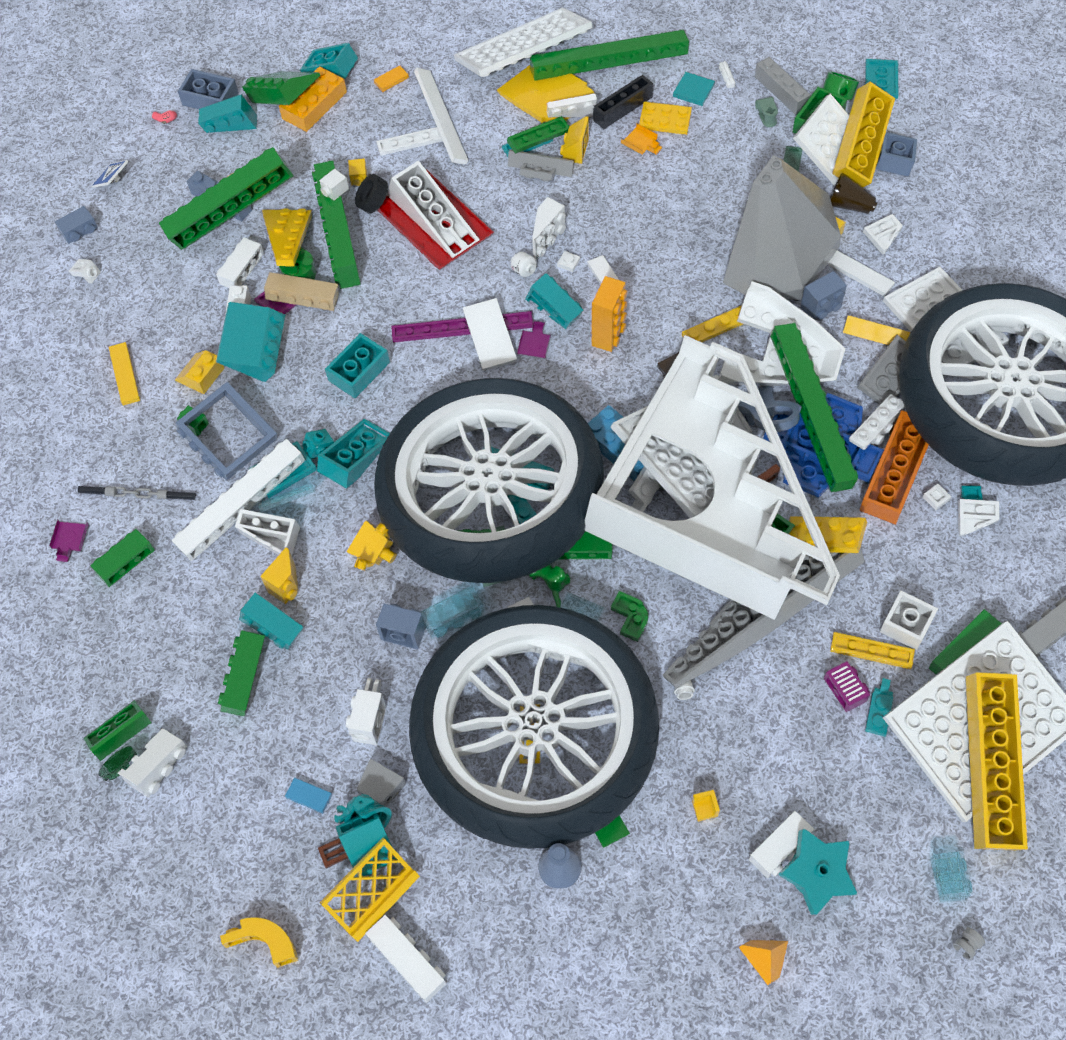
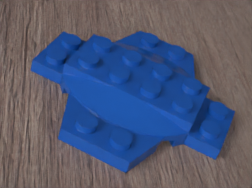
[763,393,884,498]

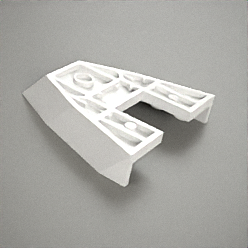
[718,281,846,386]

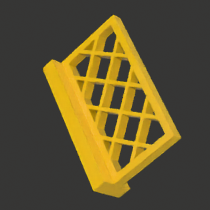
[320,838,420,942]

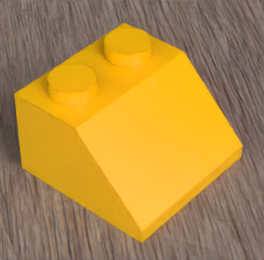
[560,116,589,164]
[175,350,224,394]
[260,547,298,604]

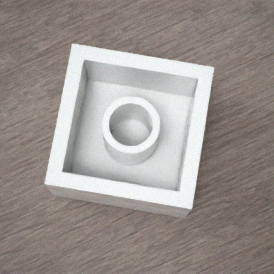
[880,591,938,650]

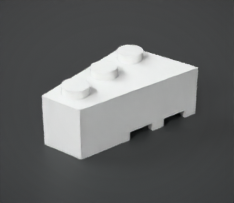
[118,728,187,798]

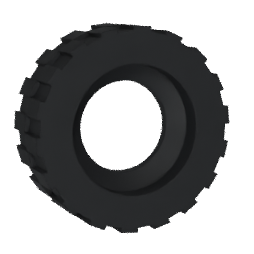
[355,174,388,214]

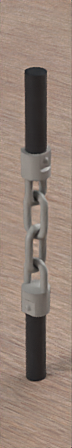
[78,486,196,500]

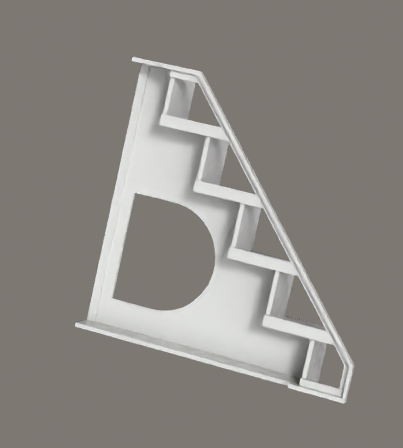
[585,335,840,620]

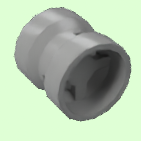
[953,927,985,960]

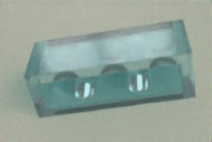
[420,586,484,638]

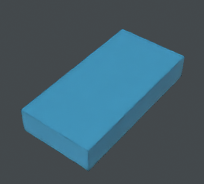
[285,777,332,814]

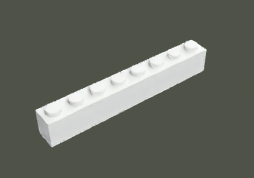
[172,439,305,561]

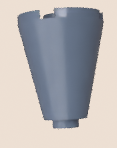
[538,843,581,889]

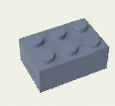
[178,69,239,109]

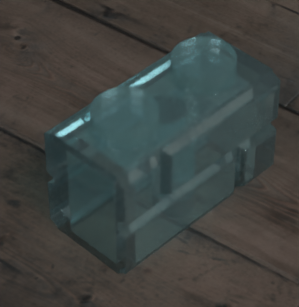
[930,851,972,903]

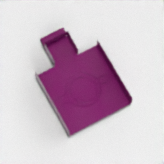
[517,321,551,359]
[49,519,89,562]

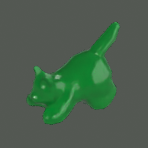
[529,565,570,608]

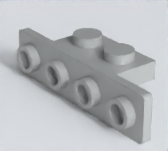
[508,150,574,181]

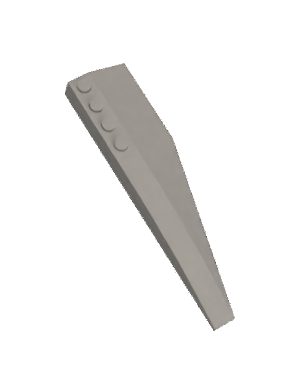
[663,547,865,688]

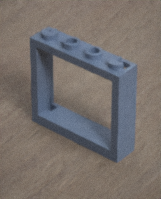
[176,382,277,481]

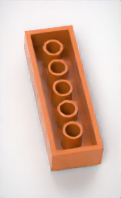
[859,410,929,525]

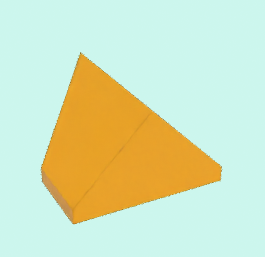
[739,940,788,985]

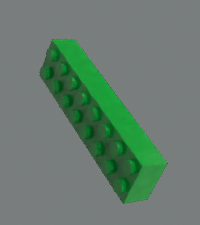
[159,147,294,250]
[312,161,361,289]

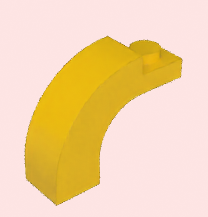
[220,917,299,968]

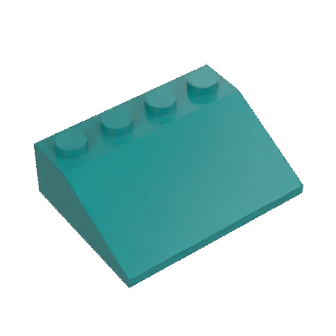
[216,302,285,382]

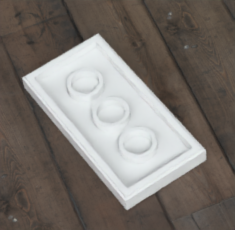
[463,298,517,371]

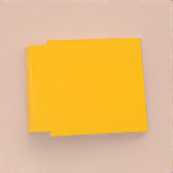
[497,65,595,123]

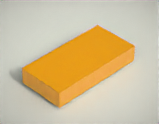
[373,65,409,92]

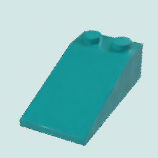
[317,419,390,489]

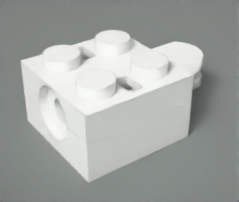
[346,678,387,745]

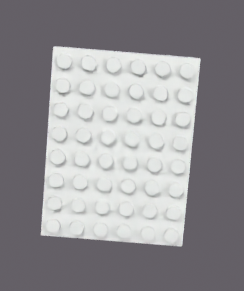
[883,621,1066,822]

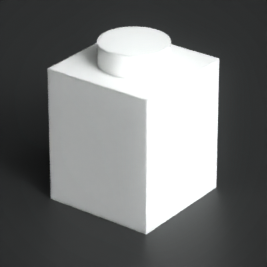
[319,169,349,200]

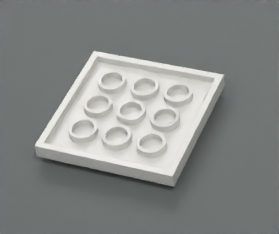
[793,94,849,186]

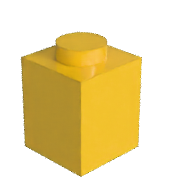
[348,158,367,186]

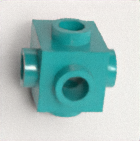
[302,429,334,458]

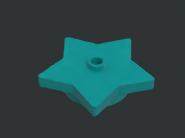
[779,829,857,915]

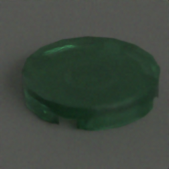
[98,746,137,781]

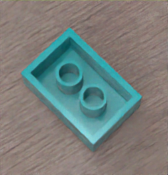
[325,333,390,399]

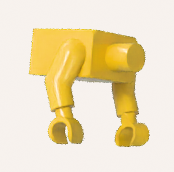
[346,520,397,571]

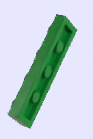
[507,116,569,154]

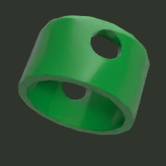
[822,71,859,100]

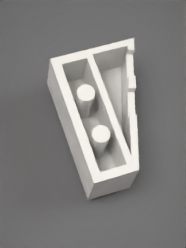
[235,509,300,556]

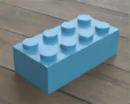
[588,405,644,481]

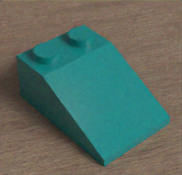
[300,43,358,79]

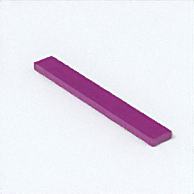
[391,311,533,343]

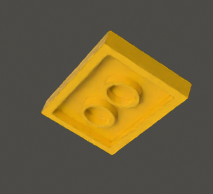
[639,102,692,135]

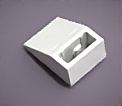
[532,197,566,260]

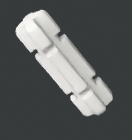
[719,61,736,88]

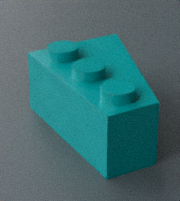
[198,94,257,133]
[525,273,583,329]

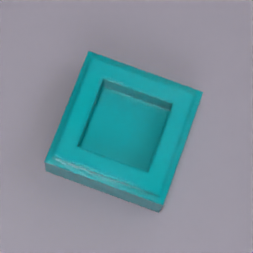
[960,486,983,500]

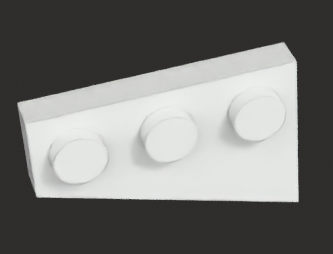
[546,94,597,117]

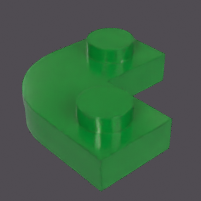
[611,591,649,642]

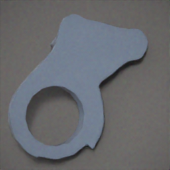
[738,386,802,432]

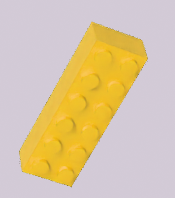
[832,82,895,187]

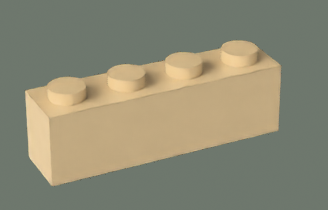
[264,272,339,311]

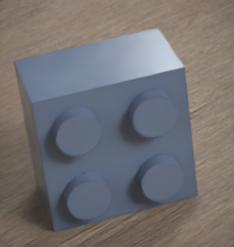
[876,132,917,177]
[800,271,847,321]
[376,603,426,650]

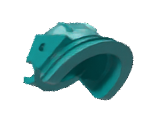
[334,794,392,828]

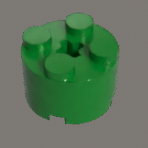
[279,247,317,280]

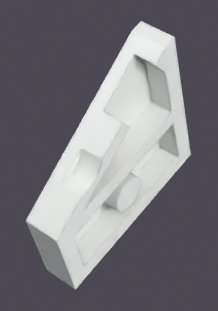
[863,214,903,255]
[958,499,999,536]

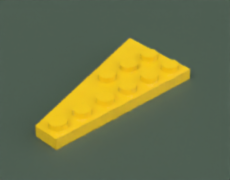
[262,208,312,266]

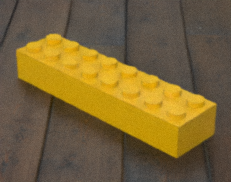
[966,672,1028,851]

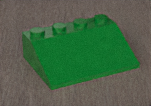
[242,71,320,105]

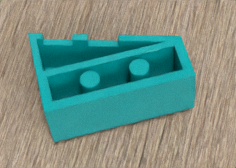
[239,592,304,649]

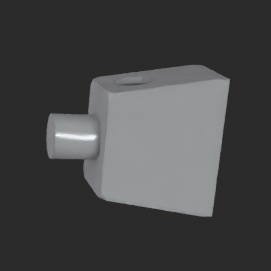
[357,759,406,806]

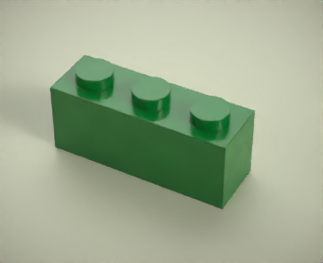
[90,529,155,588]

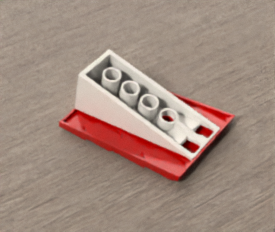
[377,160,494,270]

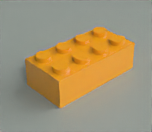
[279,66,347,132]
[592,276,628,352]

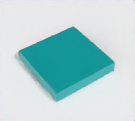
[673,72,715,106]

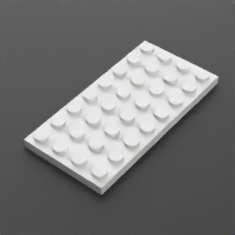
[454,7,593,77]
[611,406,714,518]

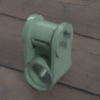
[755,96,778,127]

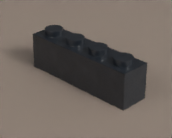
[593,74,653,130]

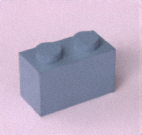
[54,206,98,244]

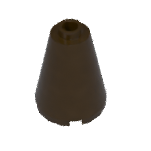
[830,173,878,214]

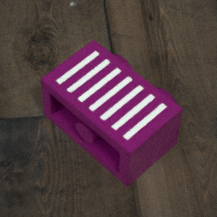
[824,661,870,712]

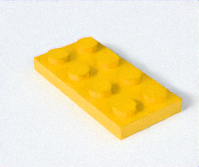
[789,516,867,553]

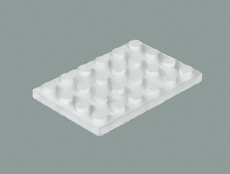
[883,267,1009,364]

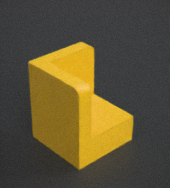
[692,790,720,822]

